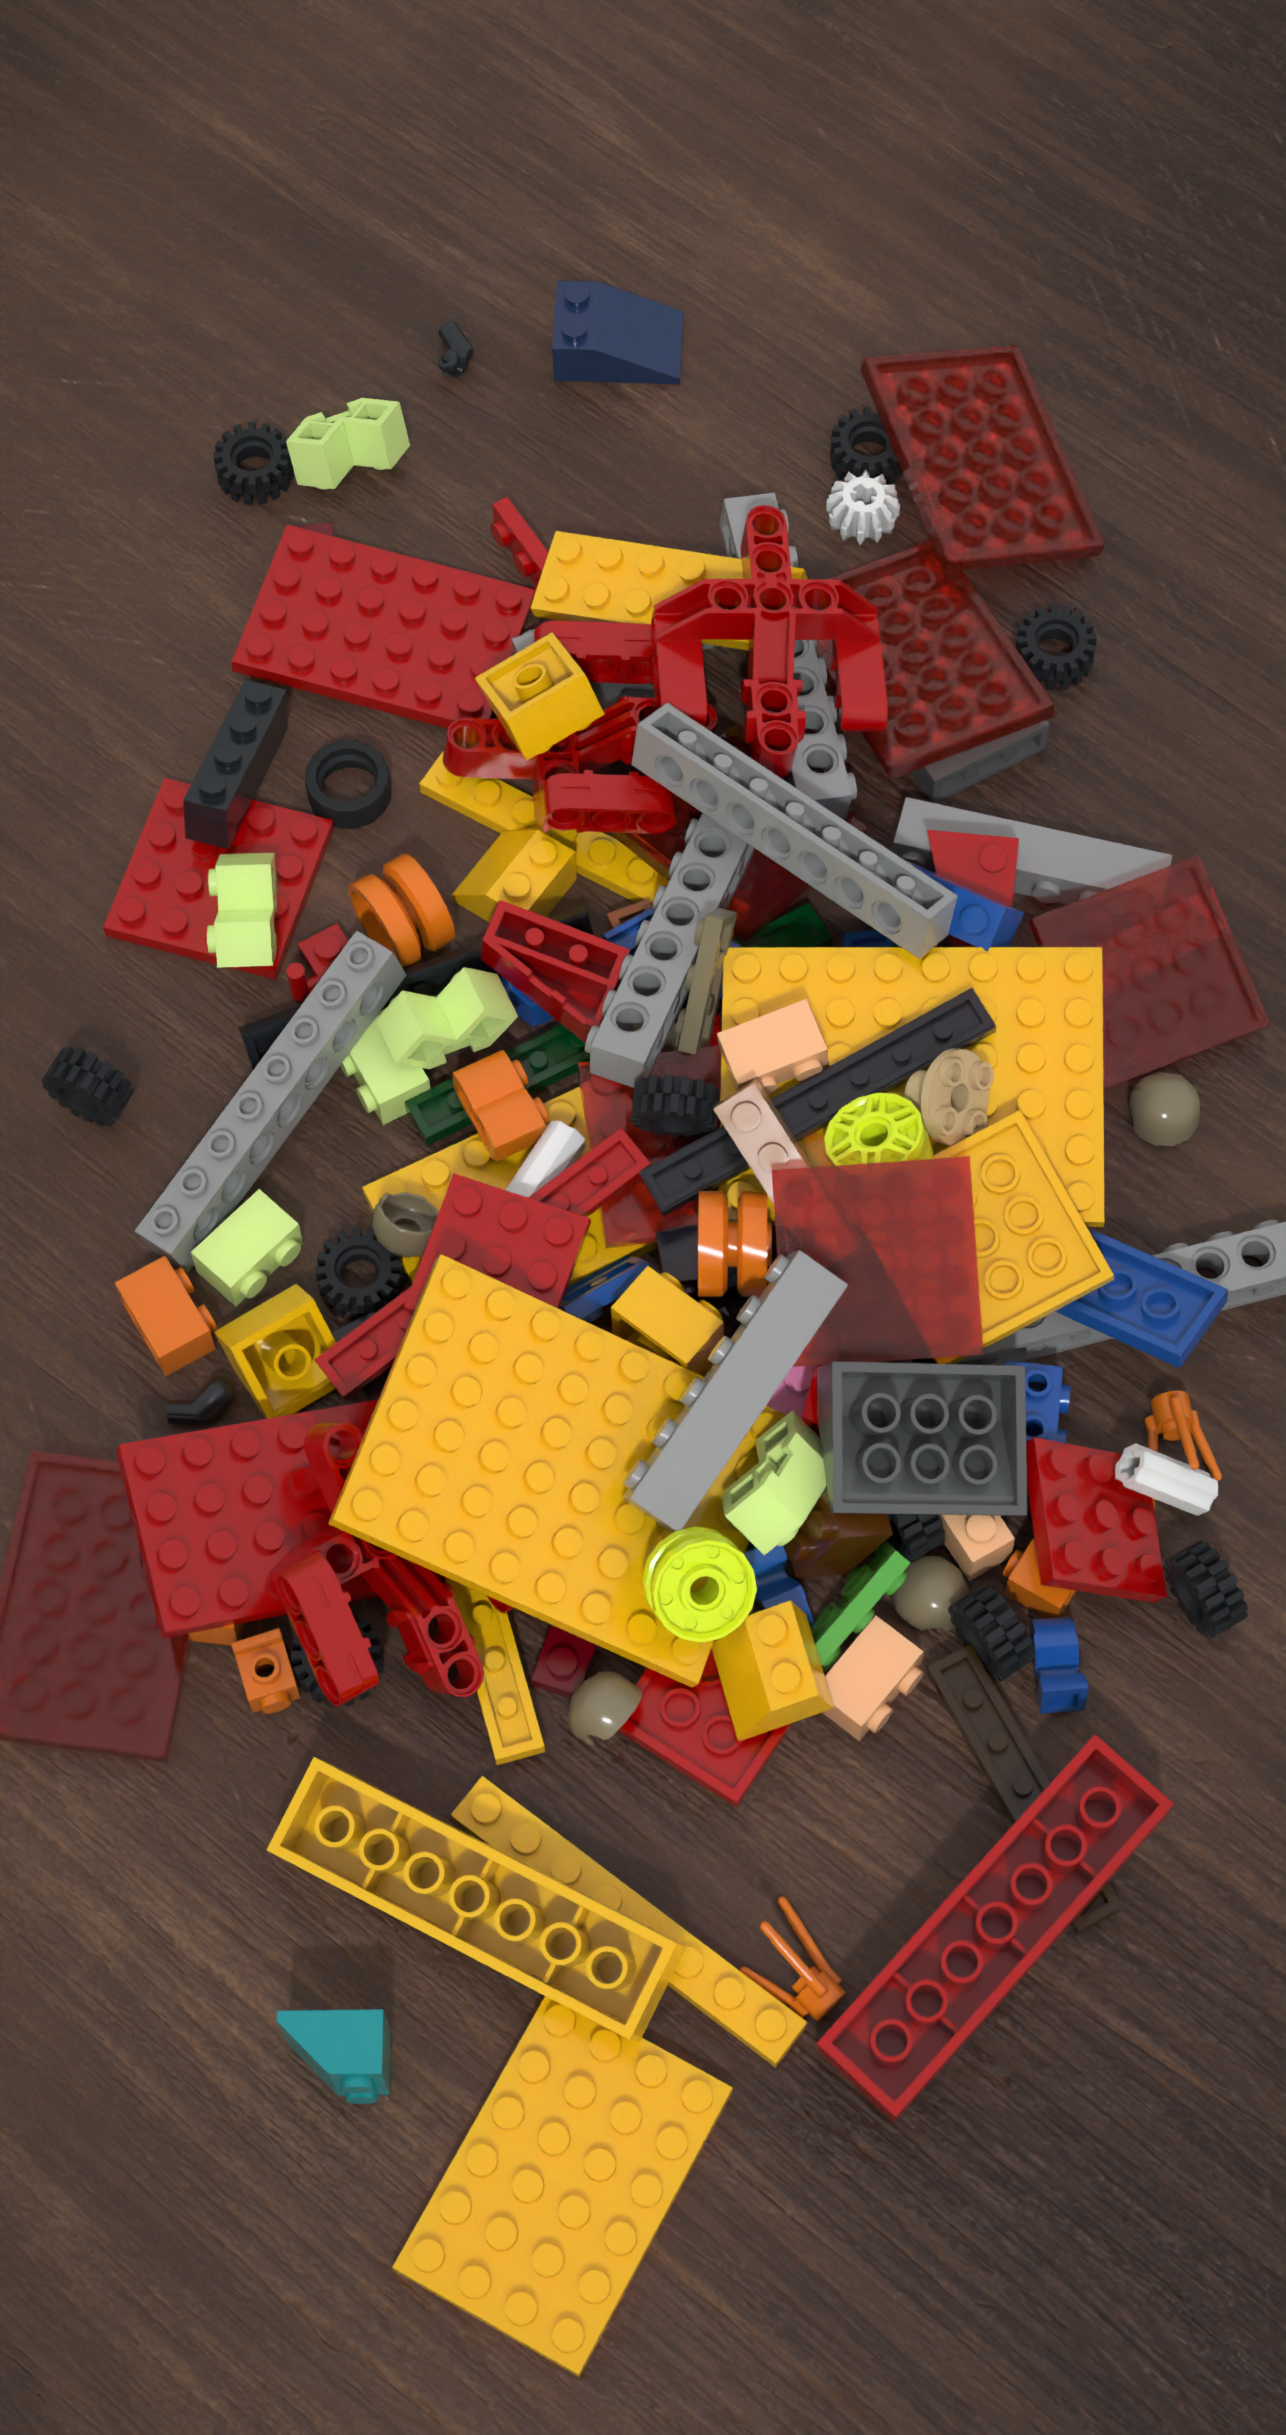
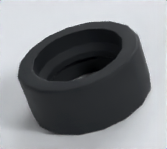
[305,740,391,829]

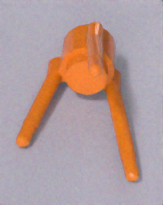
[1144,1391,1222,1510]
[740,1896,846,2022]

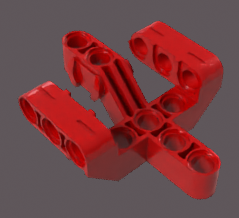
[650,505,888,779]
[442,620,717,834]
[269,1422,514,1707]

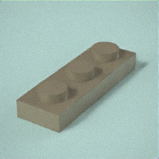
[676,908,737,1055]

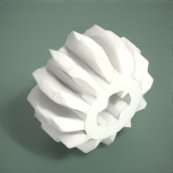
[826,470,900,545]

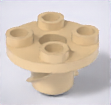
[904,1048,994,1146]

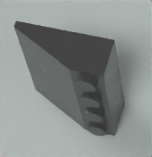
[817,1361,1027,1516]

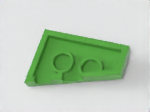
[810,1541,910,1672]

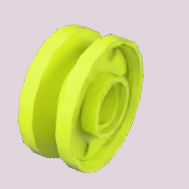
[824,1093,934,1200]
[642,1526,757,1643]

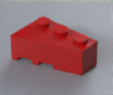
[927,830,1020,947]
[481,900,630,1043]

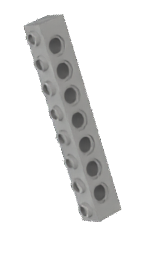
[719,492,857,818]
[631,703,958,959]
[585,813,755,1088]
[135,930,406,1274]
[933,1220,1286,1365]

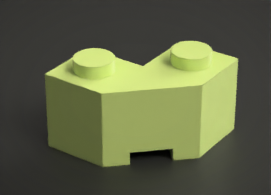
[286,398,410,490]
[207,853,277,968]
[375,967,518,1069]
[721,1410,827,1555]

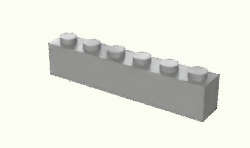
[893,797,1173,923]
[622,1250,848,1533]

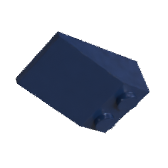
[552,281,684,384]

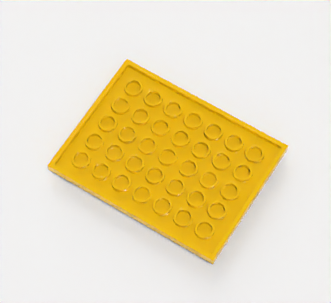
[719,947,1104,1227]
[328,1254,786,1688]

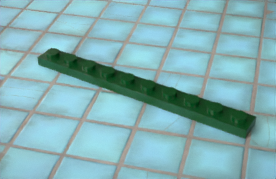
[404,903,832,1146]

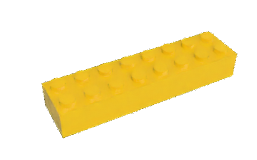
[267,1757,686,2041]

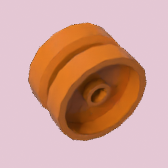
[348,853,456,969]
[698,1191,772,1297]

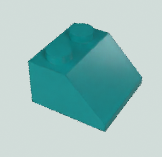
[277,2009,391,2104]

